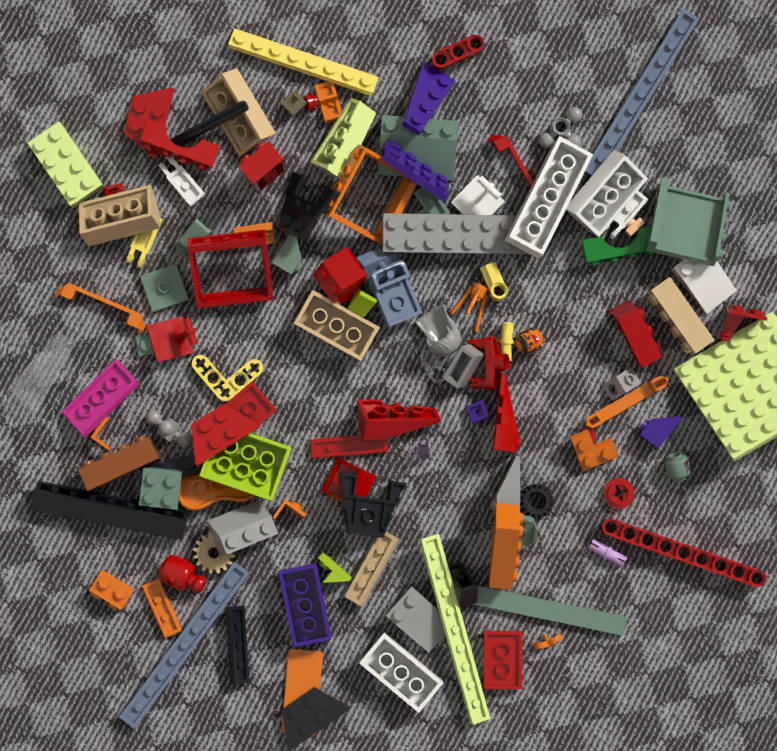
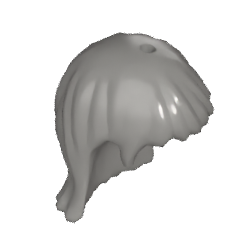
[415,304,461,357]

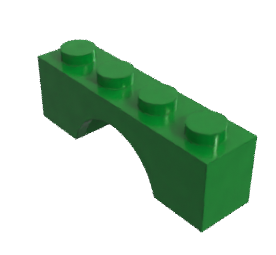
[581,226,656,266]

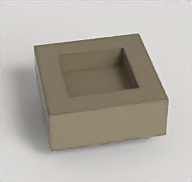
[281,90,307,116]

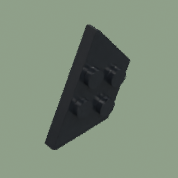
[282,686,351,751]

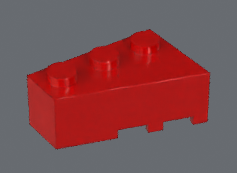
[608,300,662,368]

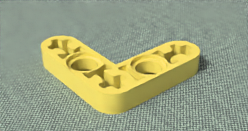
[192,355,264,401]

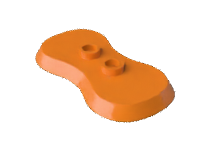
[179,474,255,510]

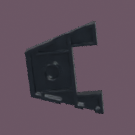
[277,172,340,240]
[339,472,407,538]

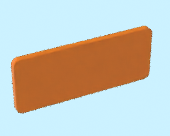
[282,649,323,736]

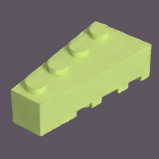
[311,98,376,179]

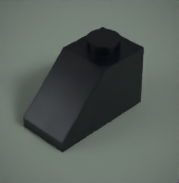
[448,561,478,608]

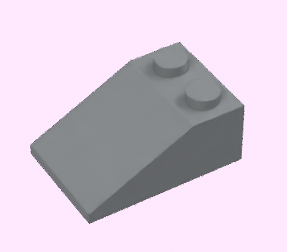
[491,456,520,512]
[386,586,445,652]

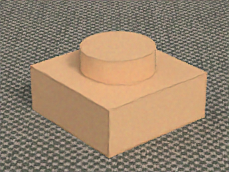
[624,217,645,238]

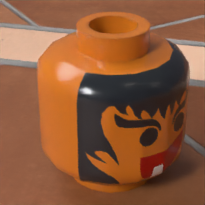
[515,327,545,355]

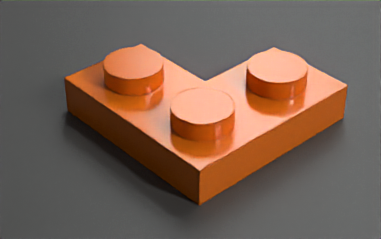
[570,430,619,471]

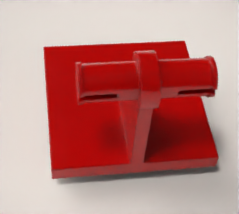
[719,304,768,342]
[146,316,198,363]

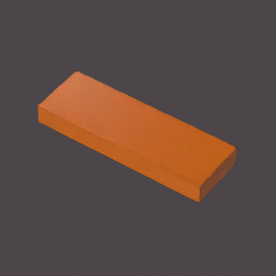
[142,578,183,638]

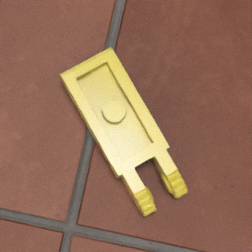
[126,218,163,268]

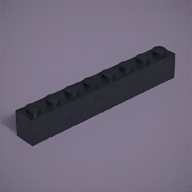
[32,480,189,540]

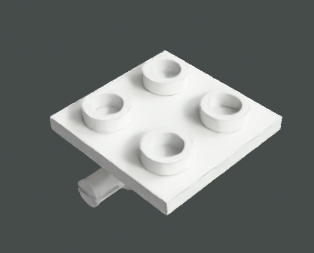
[451,175,505,215]

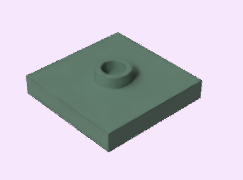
[140,264,189,312]

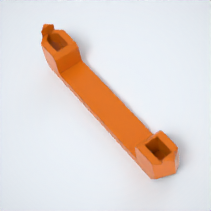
[54,283,145,335]
[585,376,669,428]

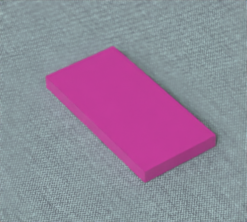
[62,359,140,438]

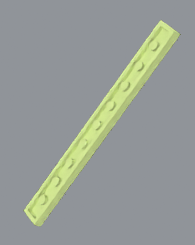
[419,534,490,725]

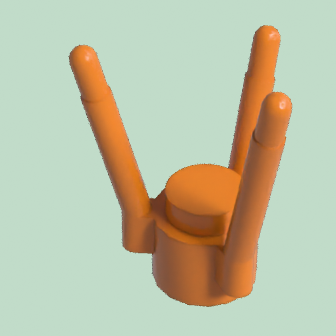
[450,283,488,333]

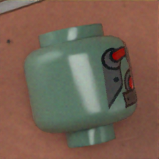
[664,452,692,482]

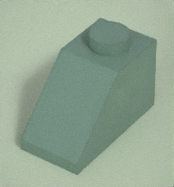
[175,219,211,261]
[272,234,303,276]

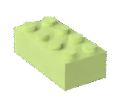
[28,122,105,209]

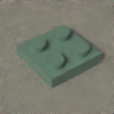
[139,466,182,510]

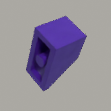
[638,416,682,449]

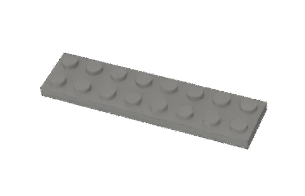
[382,213,530,255]

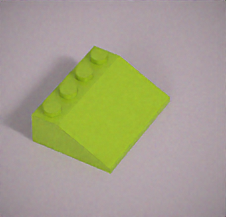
[199,433,292,502]

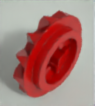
[604,478,635,509]

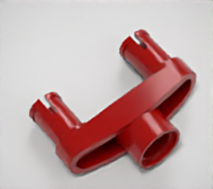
[469,336,510,390]

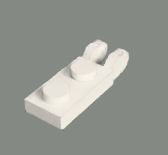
[158,156,206,207]
[605,191,648,240]

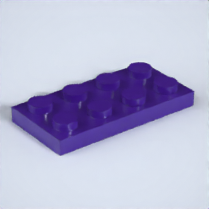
[381,140,449,202]

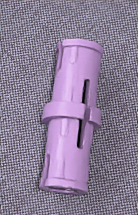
[588,538,627,568]

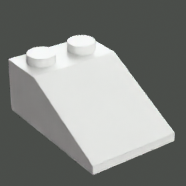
[671,260,737,314]

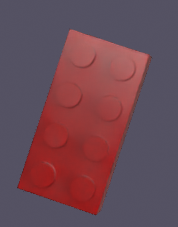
[239,141,287,193]

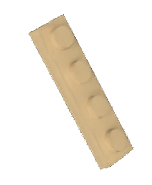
[344,532,400,606]

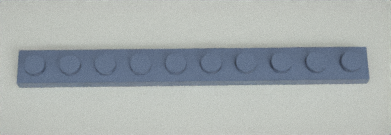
[585,9,700,176]
[119,562,250,729]

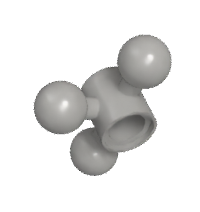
[539,107,582,148]
[146,410,192,448]

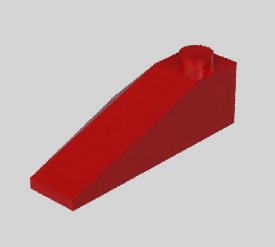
[357,399,441,441]

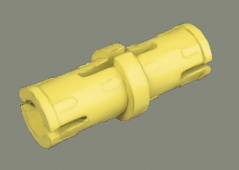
[499,322,515,361]

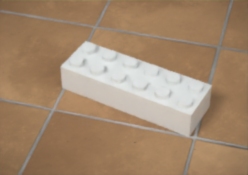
[504,136,593,258]

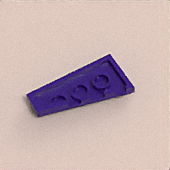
[402,61,456,136]

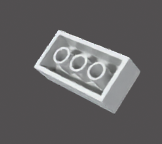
[566,150,648,237]
[359,632,444,713]

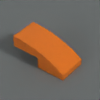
[315,81,342,124]

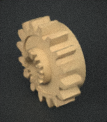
[193,532,235,574]

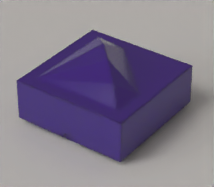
[466,399,491,425]

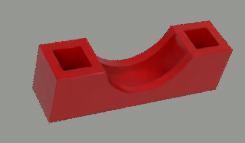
[138,119,220,171]

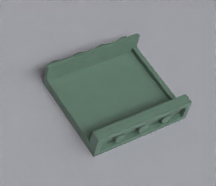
[646,177,731,267]

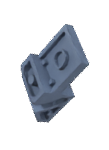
[356,247,423,328]

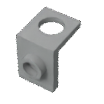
[602,367,641,401]

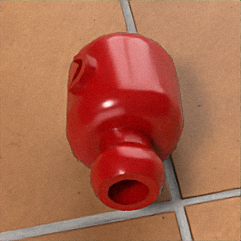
[158,554,207,593]

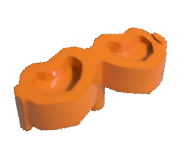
[532,631,562,650]

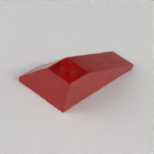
[492,373,521,452]

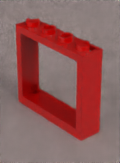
[187,229,273,309]

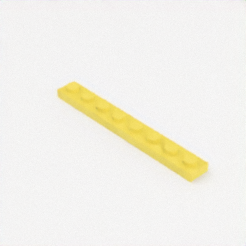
[228,28,379,96]

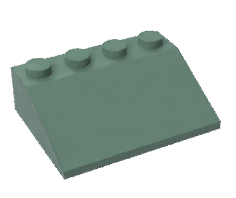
[378,115,459,181]

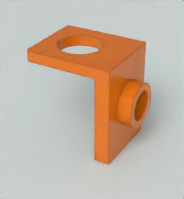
[91,416,113,451]
[272,499,306,521]

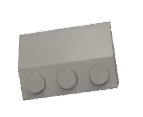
[206,500,278,557]

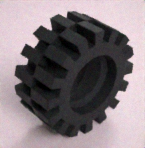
[520,484,554,519]

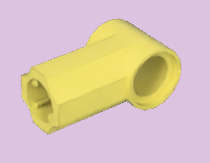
[480,262,508,302]

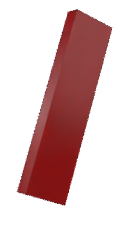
[310,435,388,459]

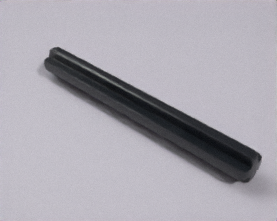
[170,100,249,146]

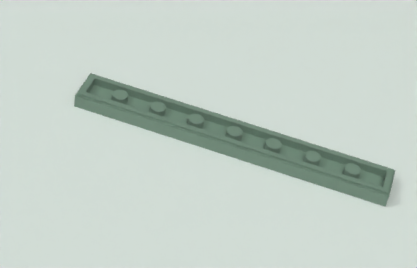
[473,585,627,636]

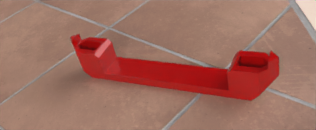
[487,135,533,188]

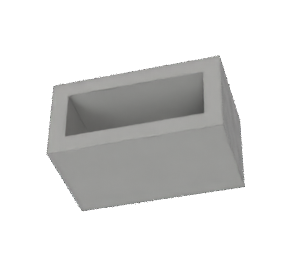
[443,344,485,389]

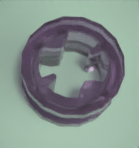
[418,442,430,460]

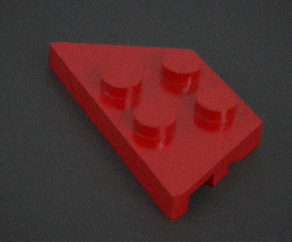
[124,87,175,160]
[191,404,260,467]

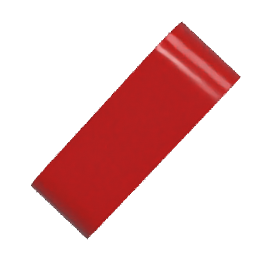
[432,34,484,71]

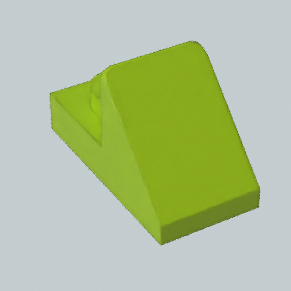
[347,289,377,318]
[318,552,352,583]

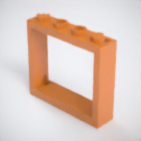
[322,144,417,245]

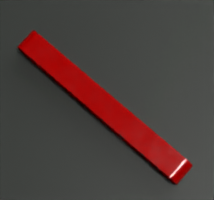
[601,518,766,587]

